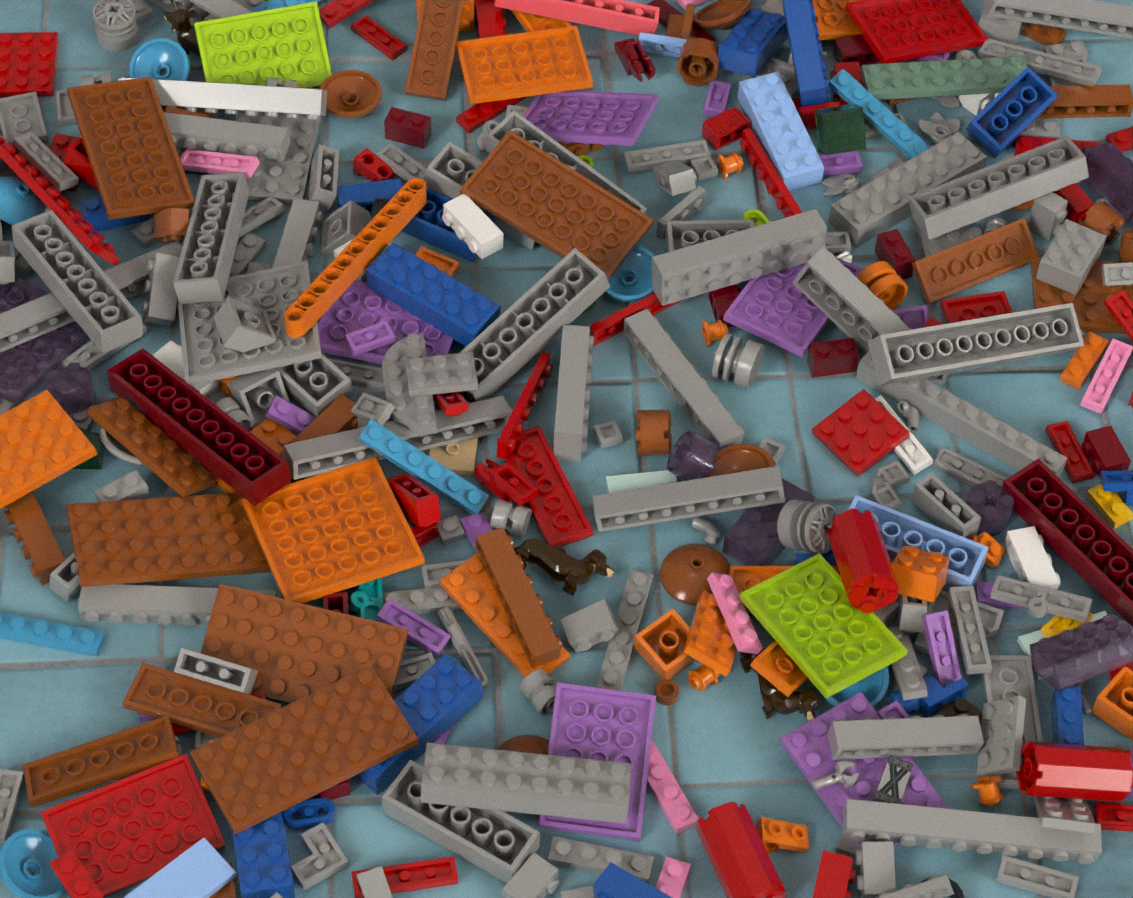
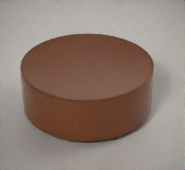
[654,680,679,705]

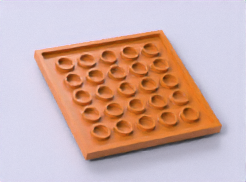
[241,457,425,603]

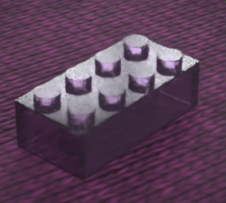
[1082,143,1133,222]
[722,478,815,566]
[1030,614,1133,690]

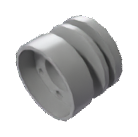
[93,0,139,52]
[712,333,764,389]
[777,499,838,554]

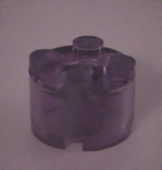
[45,362,96,414]
[667,431,718,481]
[965,480,1014,537]

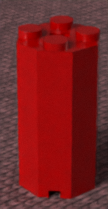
[827,508,899,614]
[1016,741,1133,802]
[696,802,786,898]

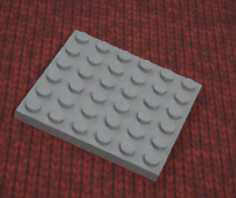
[177,261,322,385]

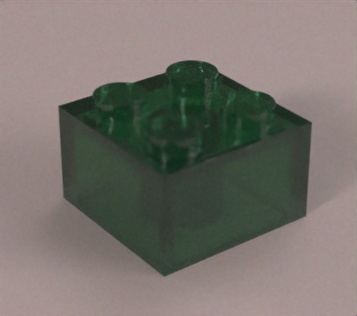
[815,103,866,155]

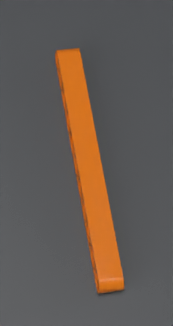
[284,178,427,338]

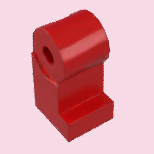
[353,148,394,182]

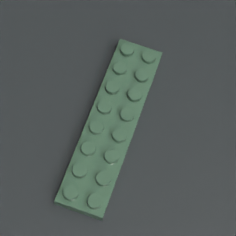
[861,56,1027,100]

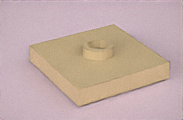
[429,438,478,476]

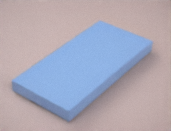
[123,838,237,898]

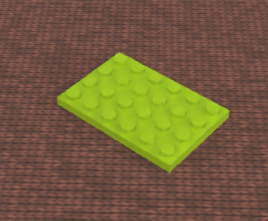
[194,1,332,89]
[740,553,907,698]

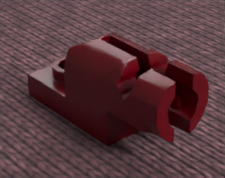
[614,38,656,82]

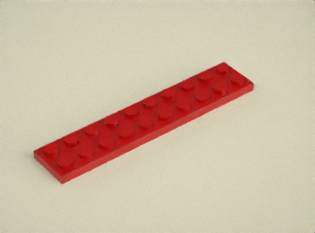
[0,135,121,266]

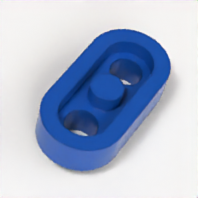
[284,798,335,829]

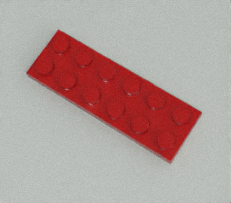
[497,426,593,547]

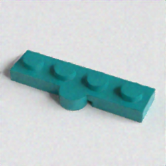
[348,578,383,622]

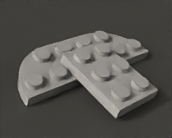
[382,333,478,434]

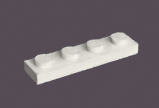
[875,395,933,475]

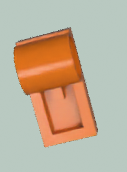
[756,817,809,853]

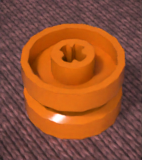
[856,261,908,310]

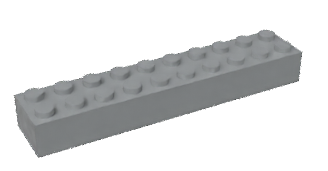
[868,303,1084,386]

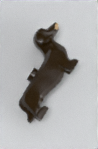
[164,8,200,56]
[513,538,615,596]
[740,648,819,721]

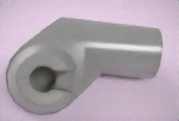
[897,401,919,433]
[692,516,720,545]

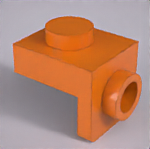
[969,532,1005,569]

